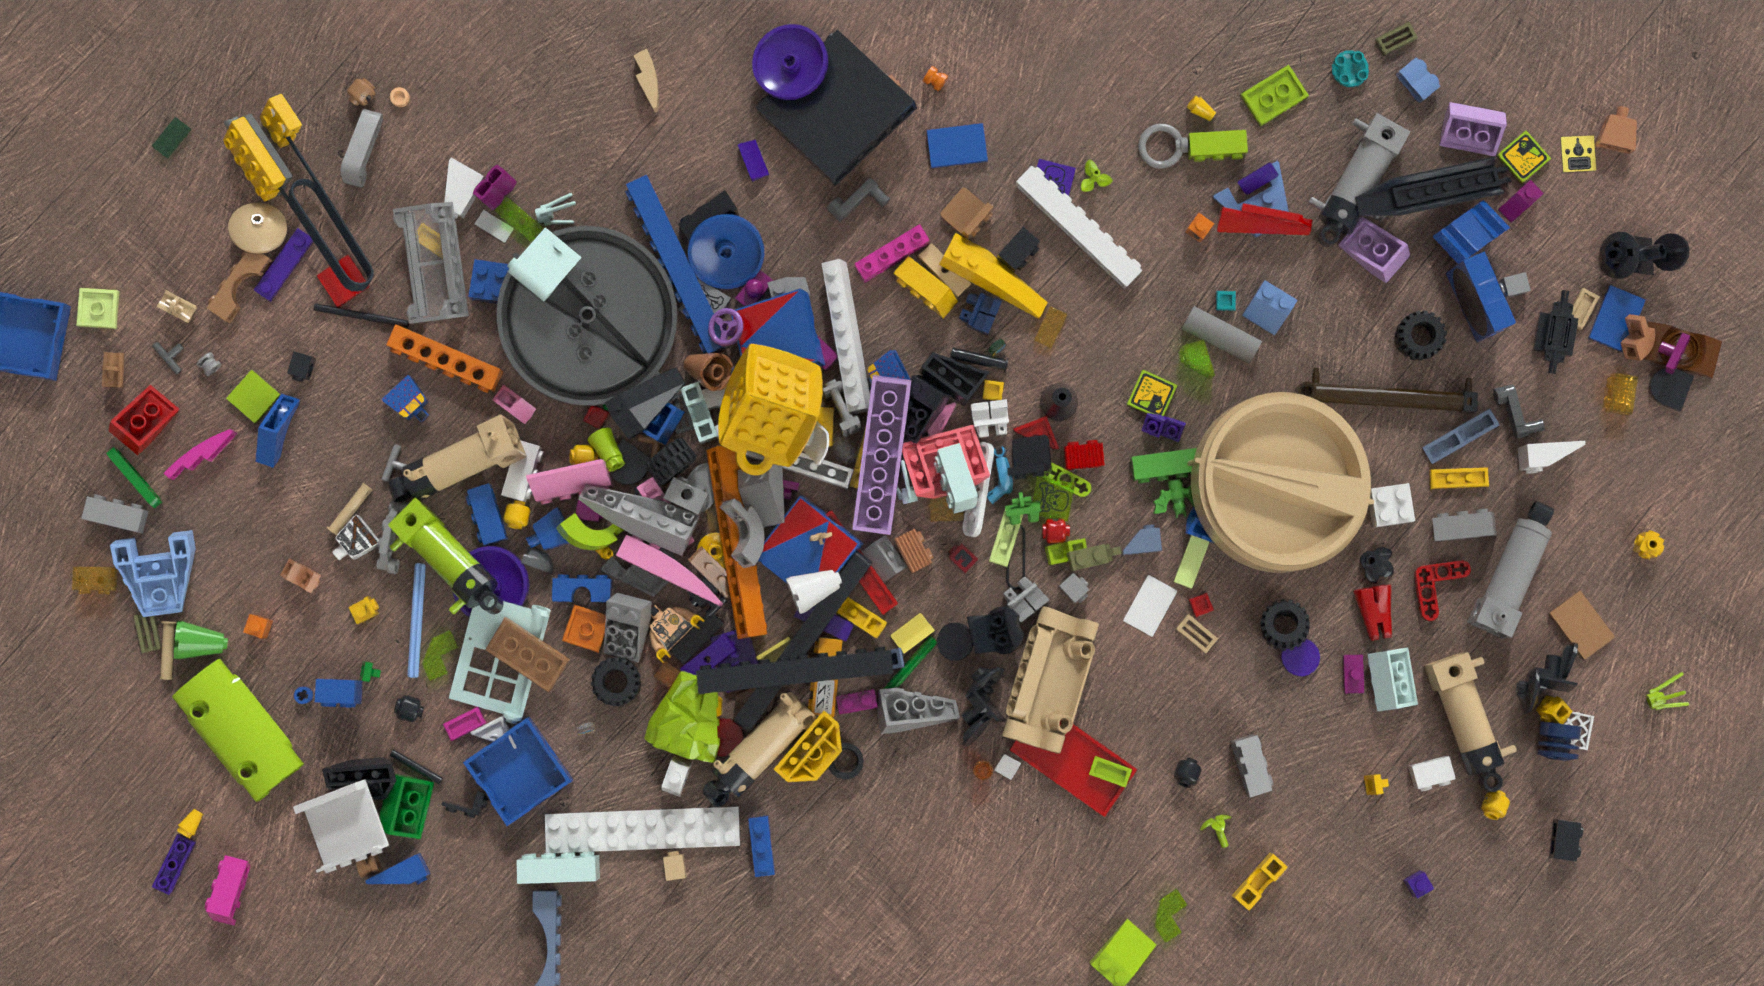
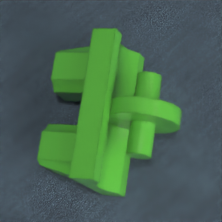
[1005,492,1041,525]

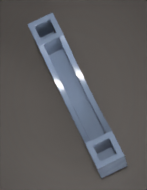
[533,890,562,986]

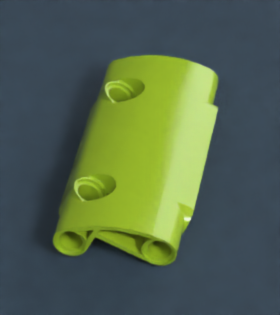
[172,659,304,802]

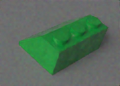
[379,774,434,839]

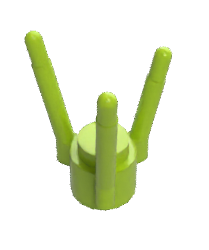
[1646,672,1689,710]

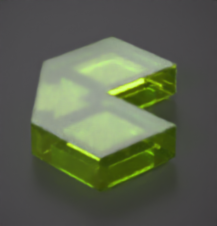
[422,630,458,681]
[1154,889,1187,943]

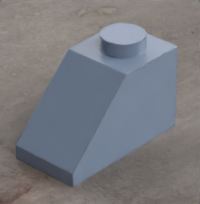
[1122,525,1162,555]

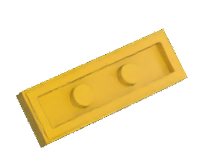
[1429,467,1489,489]

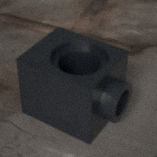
[287,351,316,382]

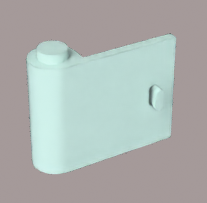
[507,228,582,302]

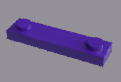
[254,228,313,302]

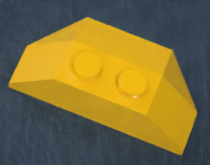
[774,710,842,782]

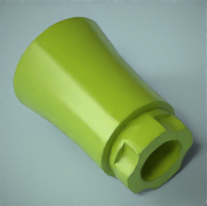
[587,427,625,472]

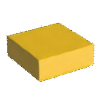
[982,380,1004,401]

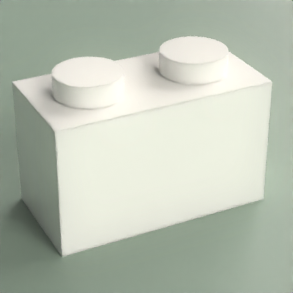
[1408,756,1456,792]

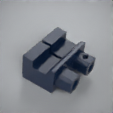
[959,292,1002,336]

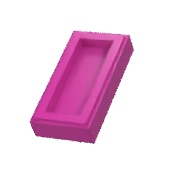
[443,707,487,741]

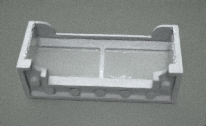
[393,202,469,324]

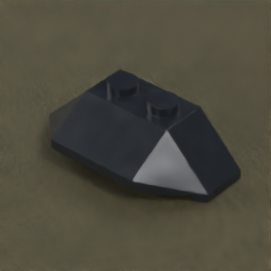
[322,757,396,800]

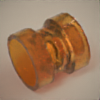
[973,760,993,780]

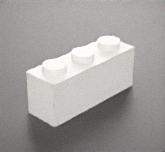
[501,441,544,503]

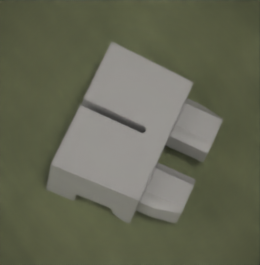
[1003,577,1049,623]

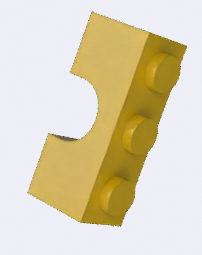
[1232,853,1288,911]

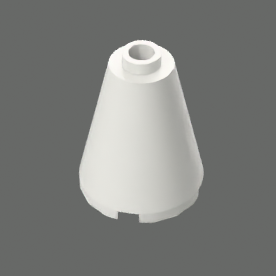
[786,570,842,614]

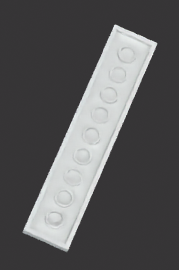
[545,806,740,853]

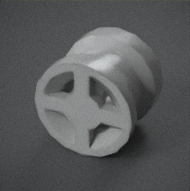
[196,352,222,376]

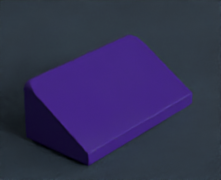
[738,140,769,182]
[1238,162,1279,195]

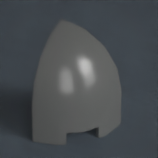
[521,546,553,574]

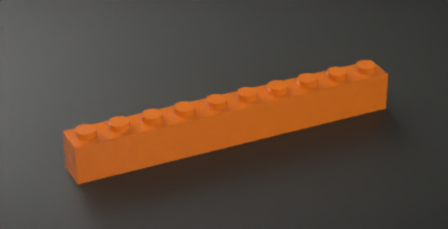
[706,446,767,639]

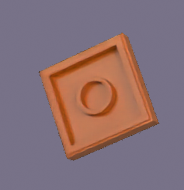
[562,604,606,653]

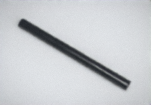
[313,303,409,328]

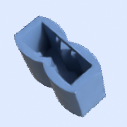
[1396,58,1440,103]

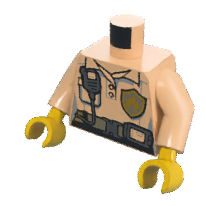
[649,605,705,663]

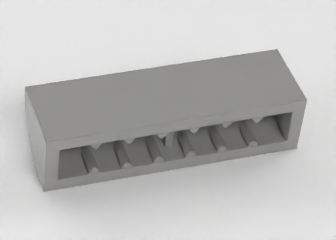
[1182,306,1262,363]

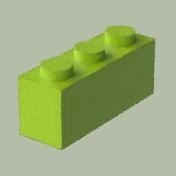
[1187,130,1248,162]

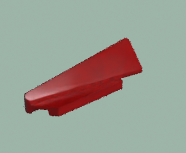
[1217,203,1313,235]

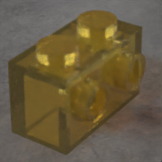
[72,566,117,595]

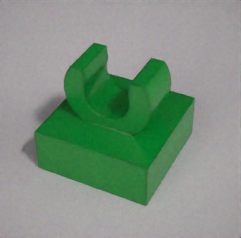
[359,661,381,682]

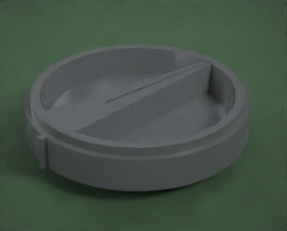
[497,226,677,406]

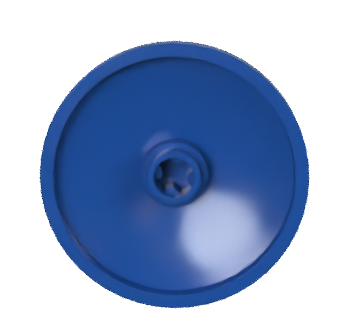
[688,214,765,289]

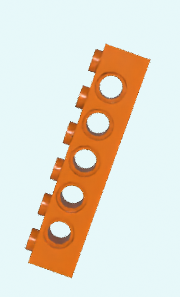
[386,324,503,393]

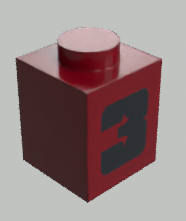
[948,543,978,574]

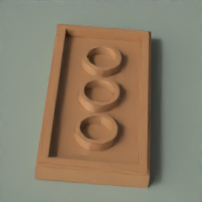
[485,617,570,692]

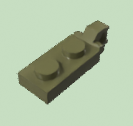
[1067,544,1122,571]

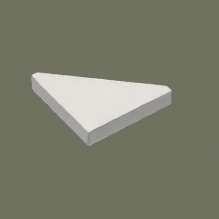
[470,716,516,749]

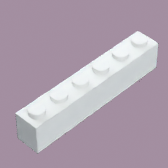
[746,451,853,490]

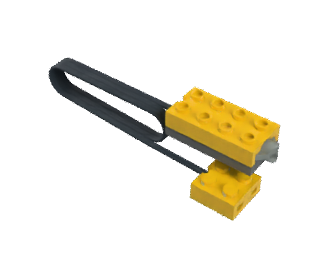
[223,94,374,292]

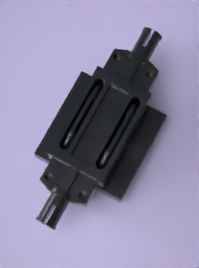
[1533,290,1579,375]

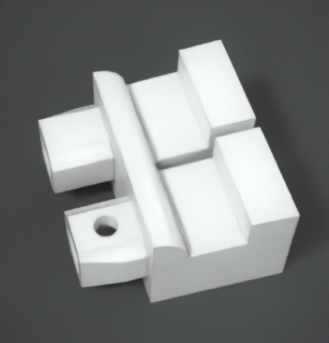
[970,399,1009,438]

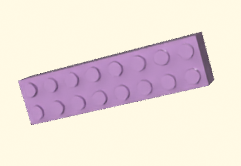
[852,375,912,535]

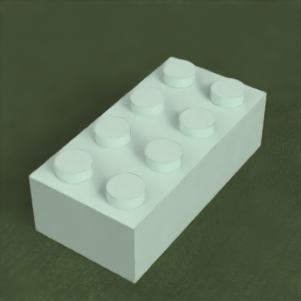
[517,852,600,884]

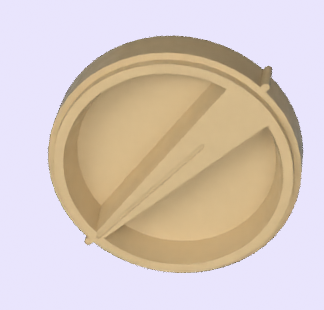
[1187,392,1374,573]

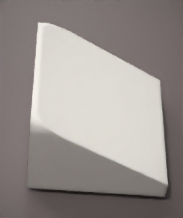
[994,754,1021,780]

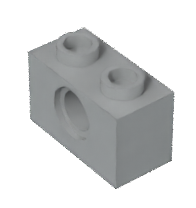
[663,476,709,516]

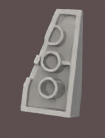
[877,688,960,734]

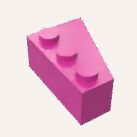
[205,855,250,926]

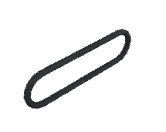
[1006,525,1025,590]

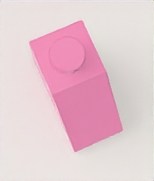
[492,385,536,424]

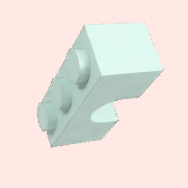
[681,382,719,444]

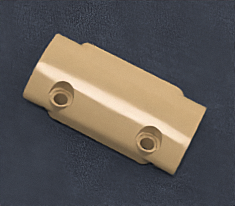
[1002,606,1099,754]

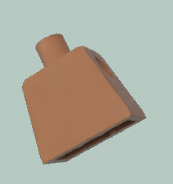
[1595,106,1637,154]

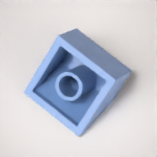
[1242,280,1297,335]

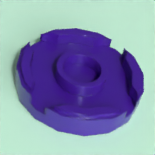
[1281,639,1320,676]

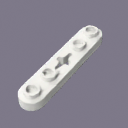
[963,442,994,537]

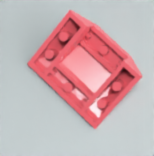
[902,425,990,499]

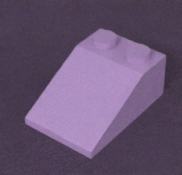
[1338,217,1410,283]

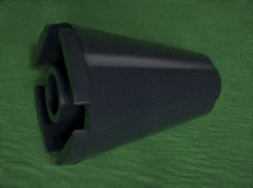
[1040,383,1078,421]

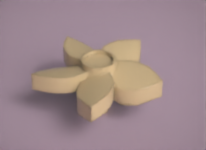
[809,532,832,545]

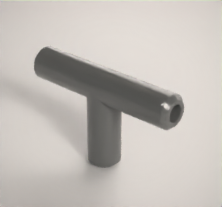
[152,342,184,374]

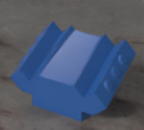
[1433,200,1510,264]

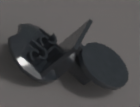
[1599,232,1690,279]
[937,606,1024,661]
[1515,642,1578,714]
[961,667,1006,748]

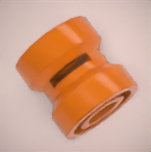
[922,66,948,92]

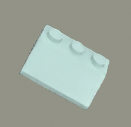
[1368,647,1418,711]

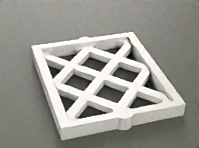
[1564,712,1594,750]

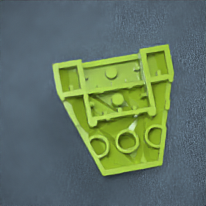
[644,671,720,763]

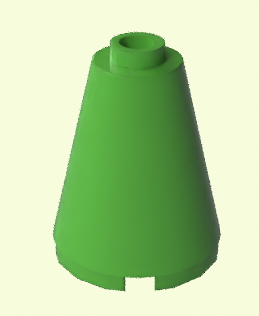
[174,621,228,659]

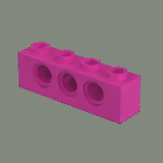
[854,224,930,283]

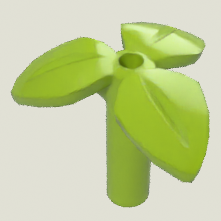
[1081,159,1113,192]
[1200,815,1231,848]

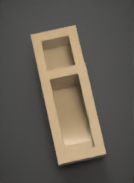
[633,49,659,112]

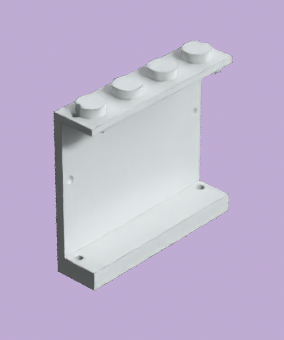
[293,780,389,873]

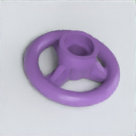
[708,308,743,346]

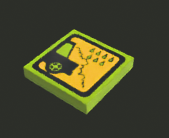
[1496,131,1551,184]
[1126,370,1177,416]

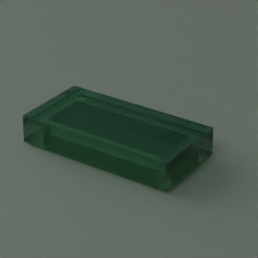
[152,117,192,159]

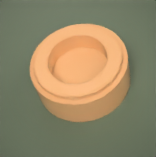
[390,87,410,107]

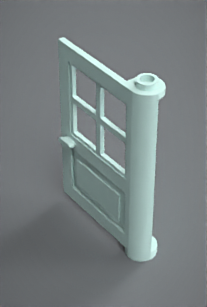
[449,599,551,724]

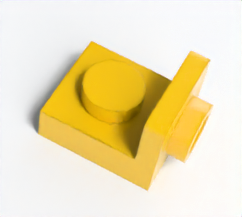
[349,596,379,624]

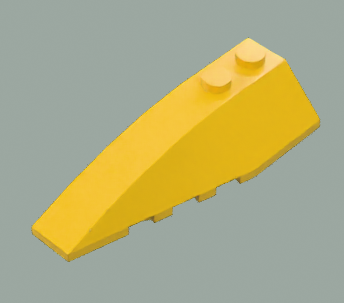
[939,233,1048,319]

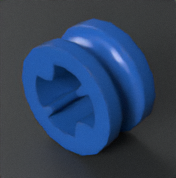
[294,687,313,704]

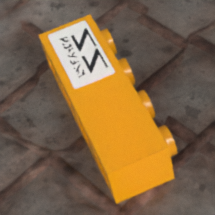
[808,638,843,717]

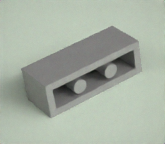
[81,494,149,533]

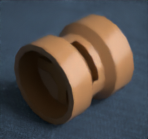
[356,855,381,878]

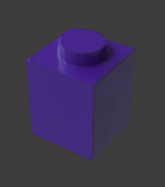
[1403,870,1434,899]

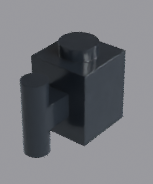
[688,577,728,617]

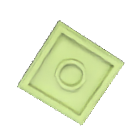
[76,288,119,329]

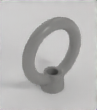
[1138,124,1188,169]

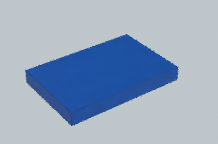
[927,123,988,169]
[1588,285,1646,353]

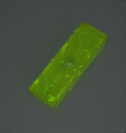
[495,197,544,243]

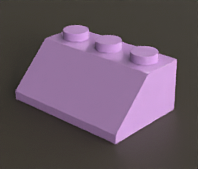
[1439,102,1507,156]

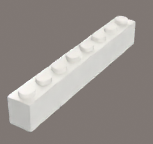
[1015,166,1142,289]
[822,259,870,414]

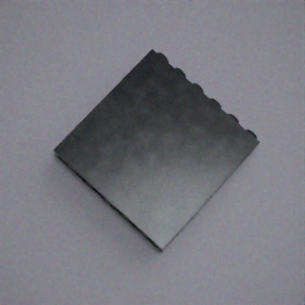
[756,29,917,186]

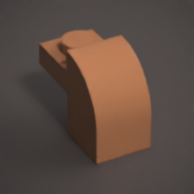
[1620,314,1655,361]
[280,558,321,593]

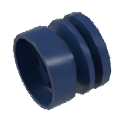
[1537,722,1582,761]

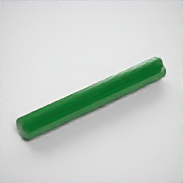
[883,636,937,689]

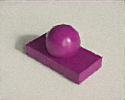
[735,270,774,306]

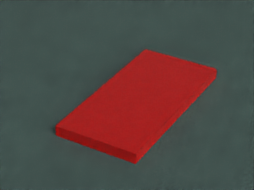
[1009,720,1138,817]

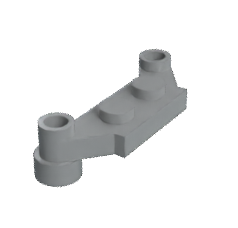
[377,501,409,574]

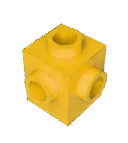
[1633,530,1665,560]
[1536,695,1573,724]

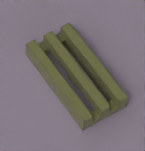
[1375,22,1418,56]
[134,611,162,653]

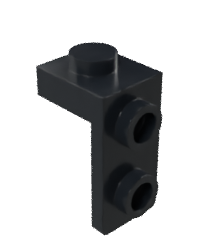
[441,790,489,818]

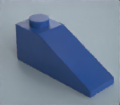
[365,853,431,885]

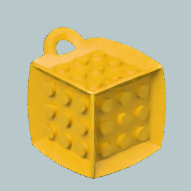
[718,344,823,475]

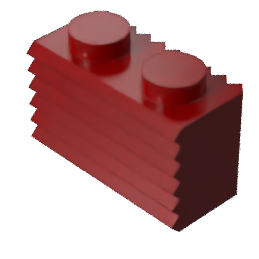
[1063,440,1105,470]

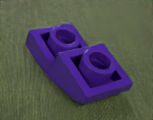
[1141,413,1186,442]

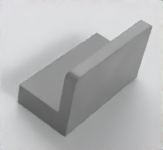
[862,535,907,583]

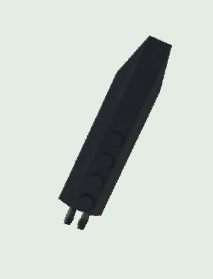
[1355,157,1511,216]

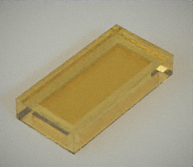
[1034,306,1067,349]

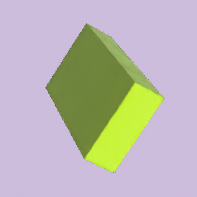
[1089,756,1132,788]

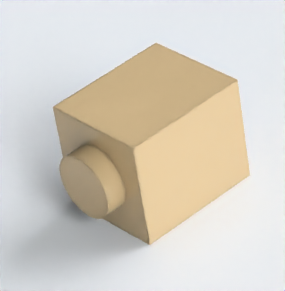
[663,851,687,881]

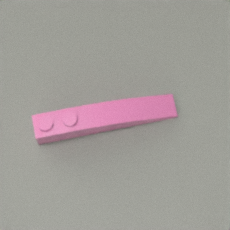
[616,535,723,607]

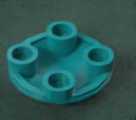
[1332,50,1369,87]

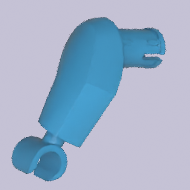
[987,446,1013,504]

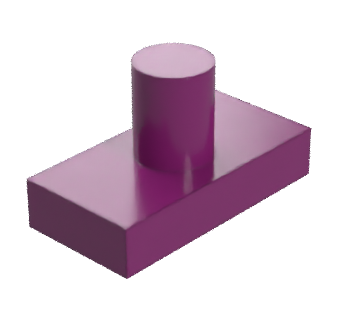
[1658,333,1690,375]
[1343,655,1364,694]

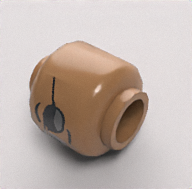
[347,78,376,107]

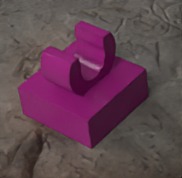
[783,480,800,500]

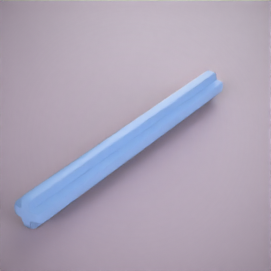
[407,563,426,678]

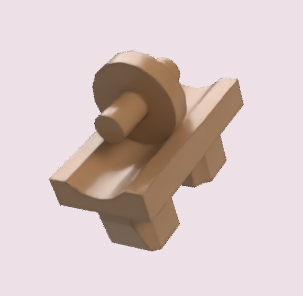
[102,352,125,388]

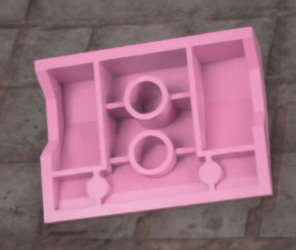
[526,459,613,505]

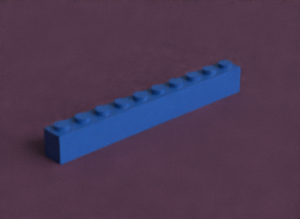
[625,174,730,354]

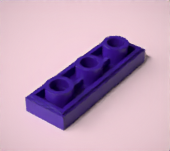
[794,605,854,642]
[680,635,736,675]
[152,834,196,895]

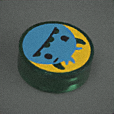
[988,339,1007,356]

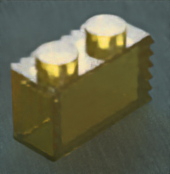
[1603,373,1638,416]

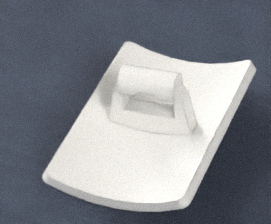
[803,421,829,466]

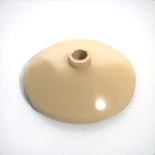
[228,202,287,254]

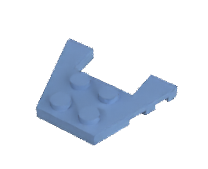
[1212,161,1289,238]

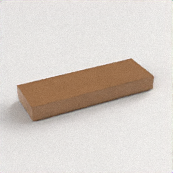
[688,546,730,600]

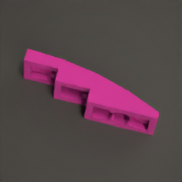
[164,429,238,480]

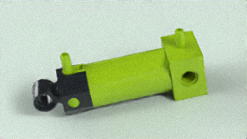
[388,498,504,615]

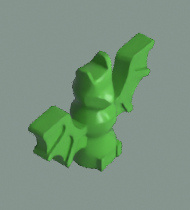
[1153,479,1194,518]

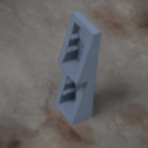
[1422,409,1499,464]

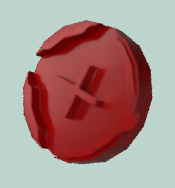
[717,718,744,757]

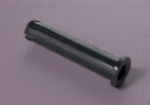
[950,347,1009,373]

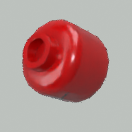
[1042,518,1070,544]

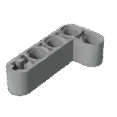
[341,109,383,188]

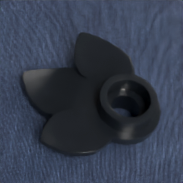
[1360,547,1394,584]

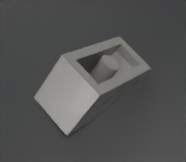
[768,277,811,297]

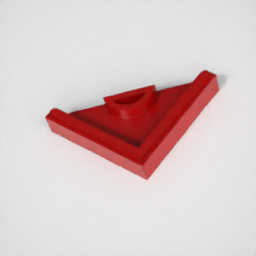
[1013,416,1059,450]

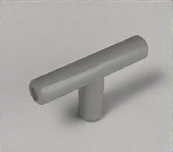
[382,444,406,482]

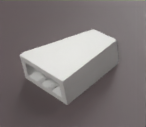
[444,158,485,219]

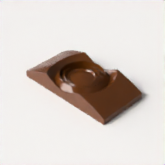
[1642,321,1722,379]

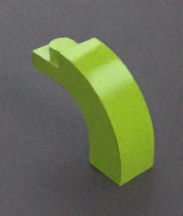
[556,513,624,550]

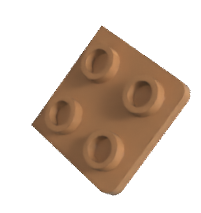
[940,188,993,239]

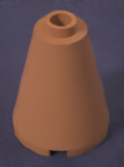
[683,353,733,391]

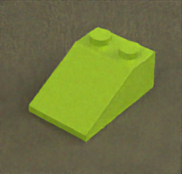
[1089,919,1157,986]

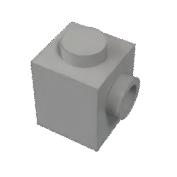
[1058,573,1089,603]

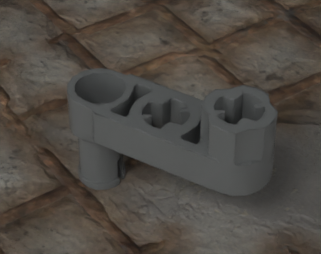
[826,178,890,222]
[1493,384,1545,439]

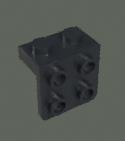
[1007,435,1052,480]

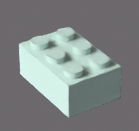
[934,443,978,514]

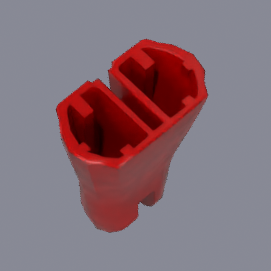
[1353,584,1392,641]

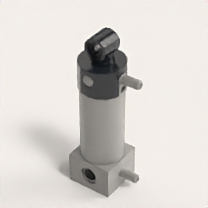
[1308,113,1411,247]

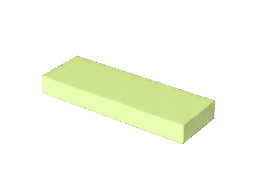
[989,510,1024,567]
[1173,535,1209,589]

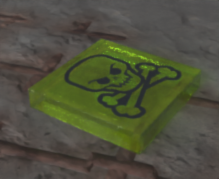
[1032,477,1075,522]

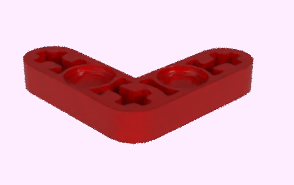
[1414,560,1471,621]

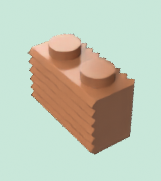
[894,529,934,574]

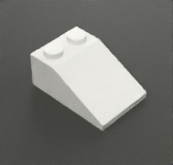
[1518,441,1585,474]

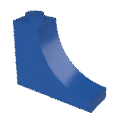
[255,393,300,468]

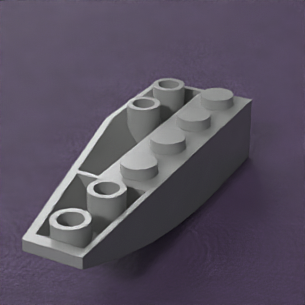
[578,484,700,556]

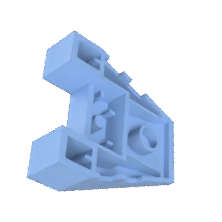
[110,530,196,617]

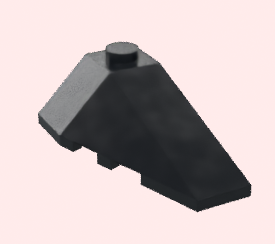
[605,367,686,439]

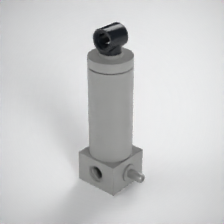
[1467,500,1554,639]

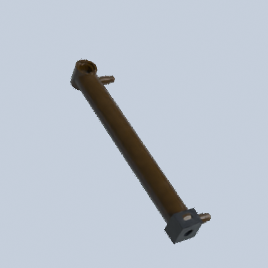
[1294,367,1478,413]

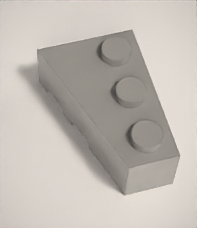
[1432,509,1497,542]
[1230,734,1274,797]

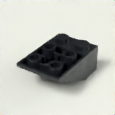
[904,375,952,444]

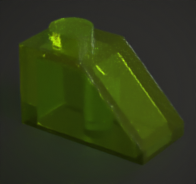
[1178,339,1215,379]

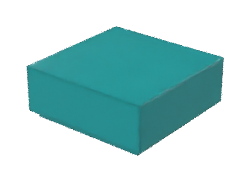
[1216,291,1236,311]

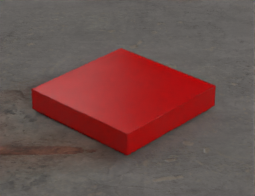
[316,255,370,307]

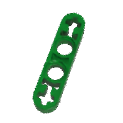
[106,446,162,508]

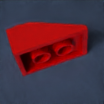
[108,385,180,456]

